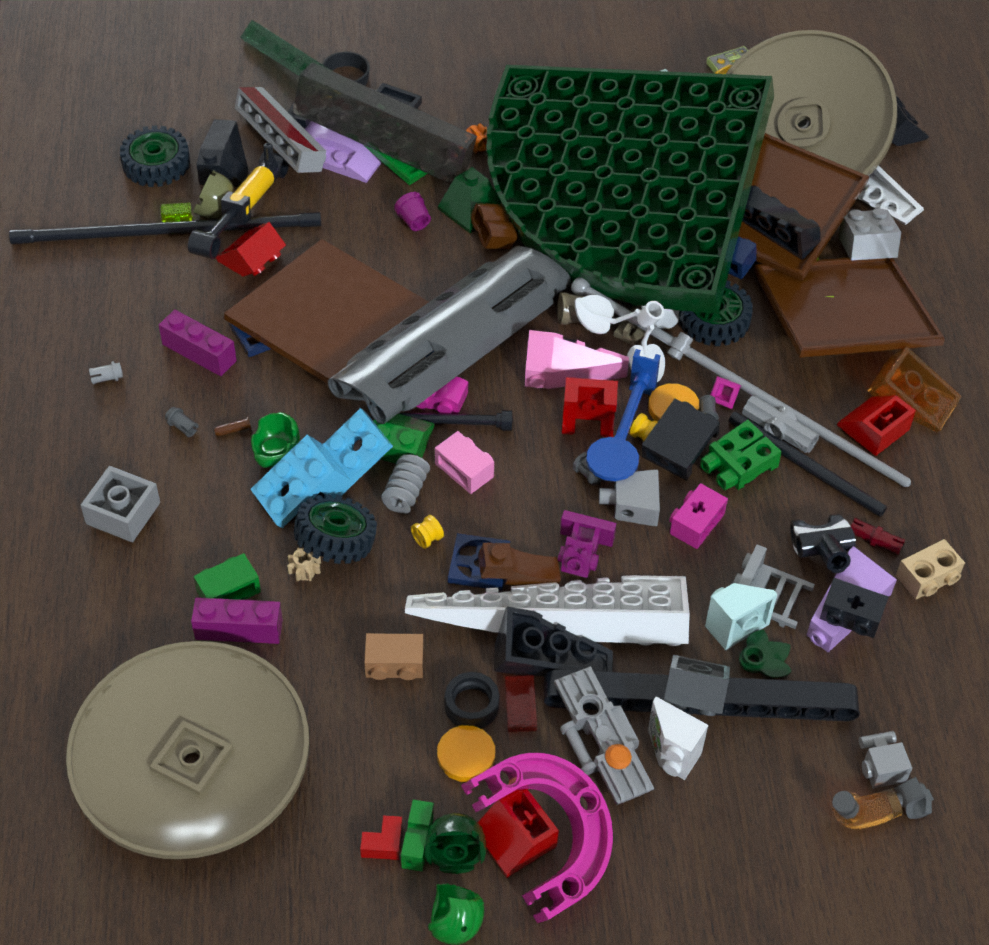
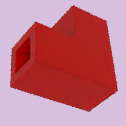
[360,815,403,860]

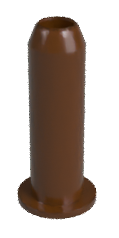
[214,416,252,436]

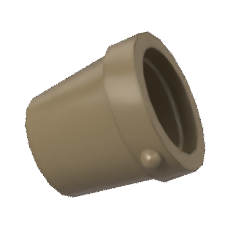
[557,293,584,325]

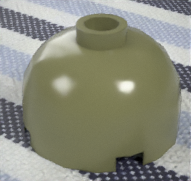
[194,170,234,219]

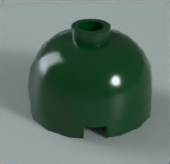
[424,813,486,874]

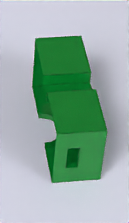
[401,799,434,872]

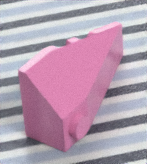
[525,330,629,389]

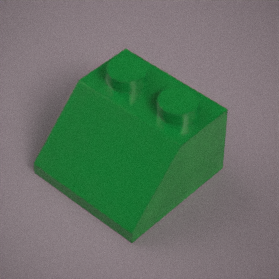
[374,414,434,463]

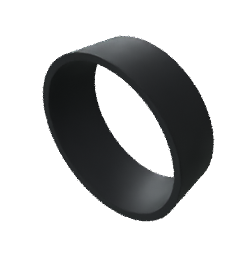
[321,51,370,94]

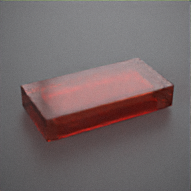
[505,676,537,732]

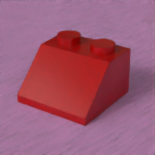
[215,222,286,277]

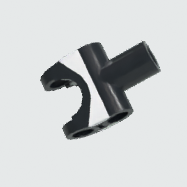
[790,514,856,573]

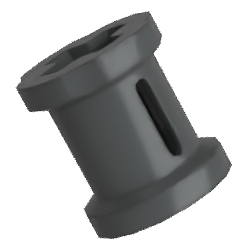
[572,451,603,486]

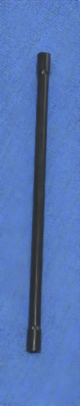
[9,212,321,244]

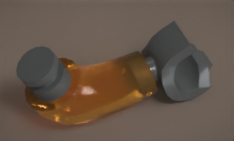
[832,777,934,830]

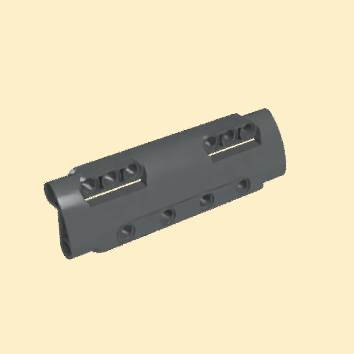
[328,246,571,424]

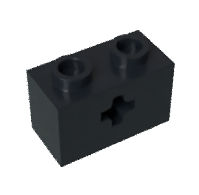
[820,578,888,638]

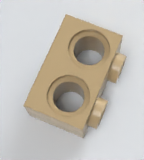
[896,539,965,600]

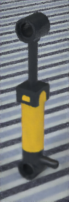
[188,143,289,259]

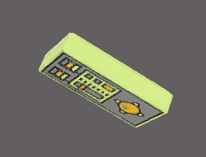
[706,46,748,73]

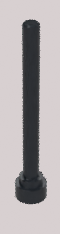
[398,410,513,431]

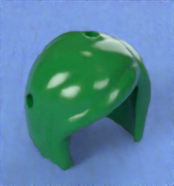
[428,883,484,945]

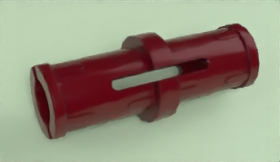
[851,518,906,555]

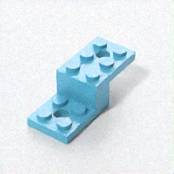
[251,408,393,528]

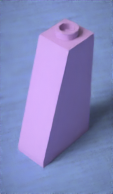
[807,546,897,652]

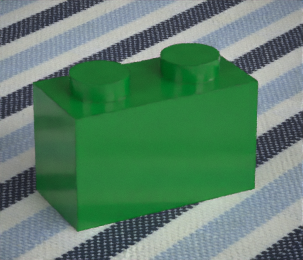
[194,553,261,600]

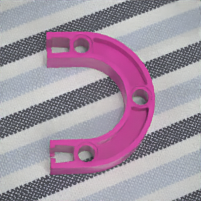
[461,753,613,923]

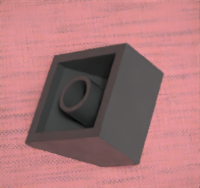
[664,655,730,716]

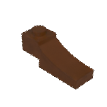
[478,543,561,585]

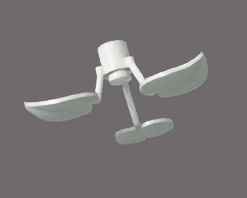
[575,295,679,382]

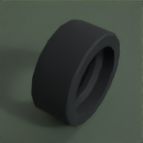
[444,672,500,729]

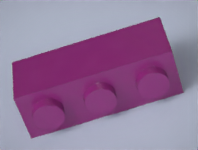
[159,309,237,376]
[191,598,283,644]

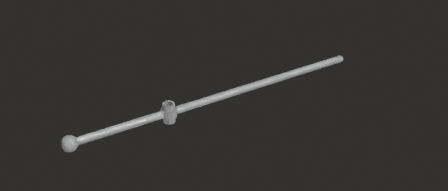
[571,277,911,487]

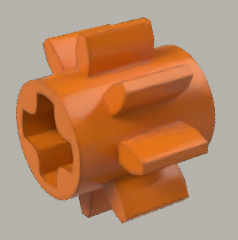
[464,123,487,153]

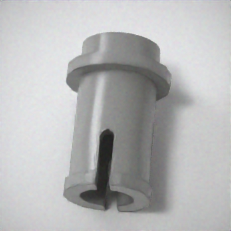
[89,361,123,384]

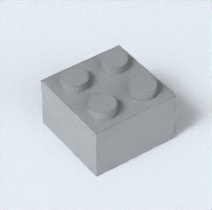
[838,208,901,261]
[81,466,160,543]

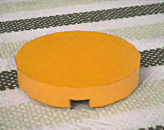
[648,383,699,421]
[437,725,495,782]

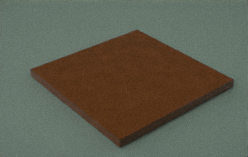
[738,133,869,281]
[224,239,429,384]
[754,258,945,358]

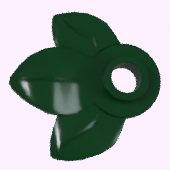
[739,629,792,679]

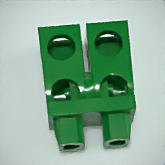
[700,420,782,491]

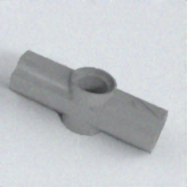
[742,396,819,453]

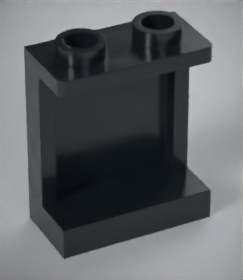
[642,398,720,481]

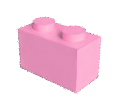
[435,431,494,494]

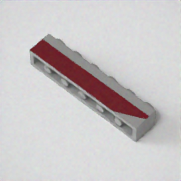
[235,87,326,173]

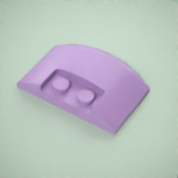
[305,117,382,183]

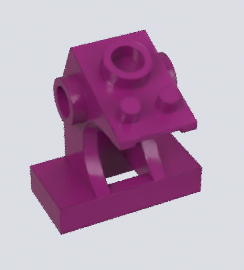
[558,510,617,578]

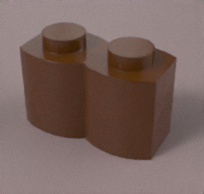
[471,203,518,249]

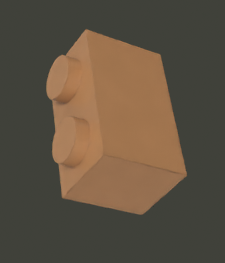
[365,633,424,680]

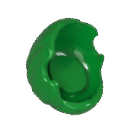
[251,412,300,468]

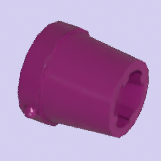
[394,192,431,231]

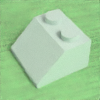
[705,583,777,650]

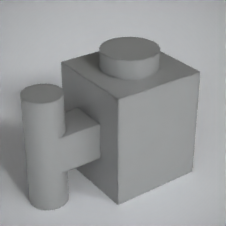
[859,731,912,789]

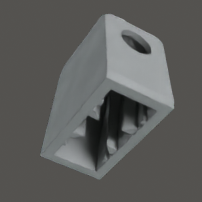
[599,470,660,526]

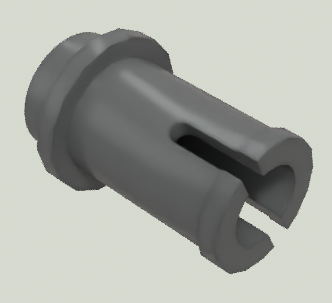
[699,395,719,420]
[165,407,199,437]

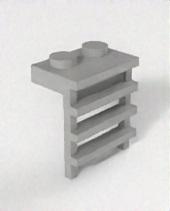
[733,545,815,629]

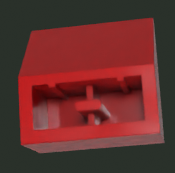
[837,395,916,456]
[478,789,559,878]

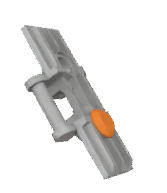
[554,666,654,805]

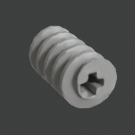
[382,455,430,514]

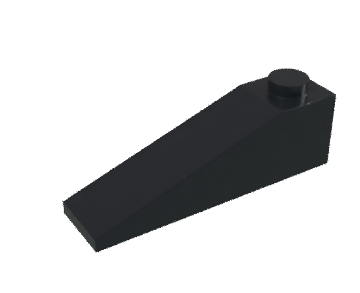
[196,119,249,187]
[494,607,613,677]

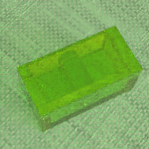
[161,202,192,222]

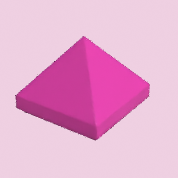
[710,376,741,409]

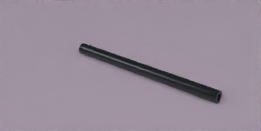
[728,411,887,517]

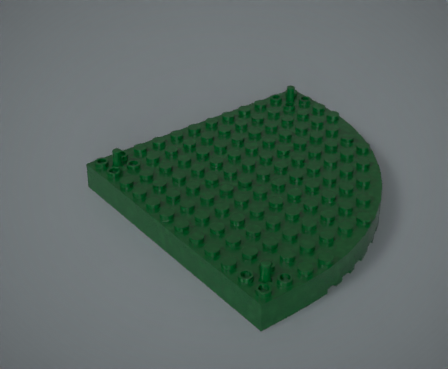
[486,65,774,314]

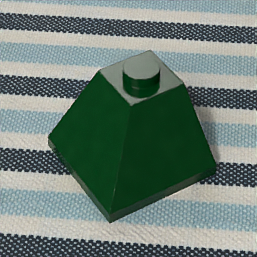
[438,167,500,233]

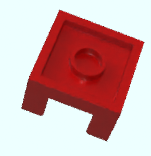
[562,377,618,437]

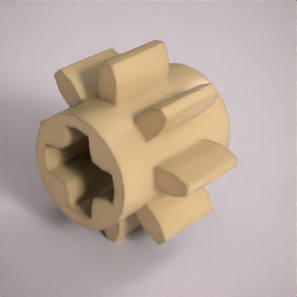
[287,547,321,581]

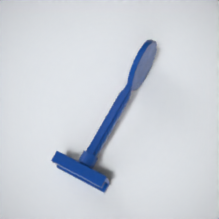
[586,349,661,481]

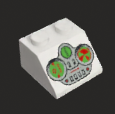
[648,697,708,780]

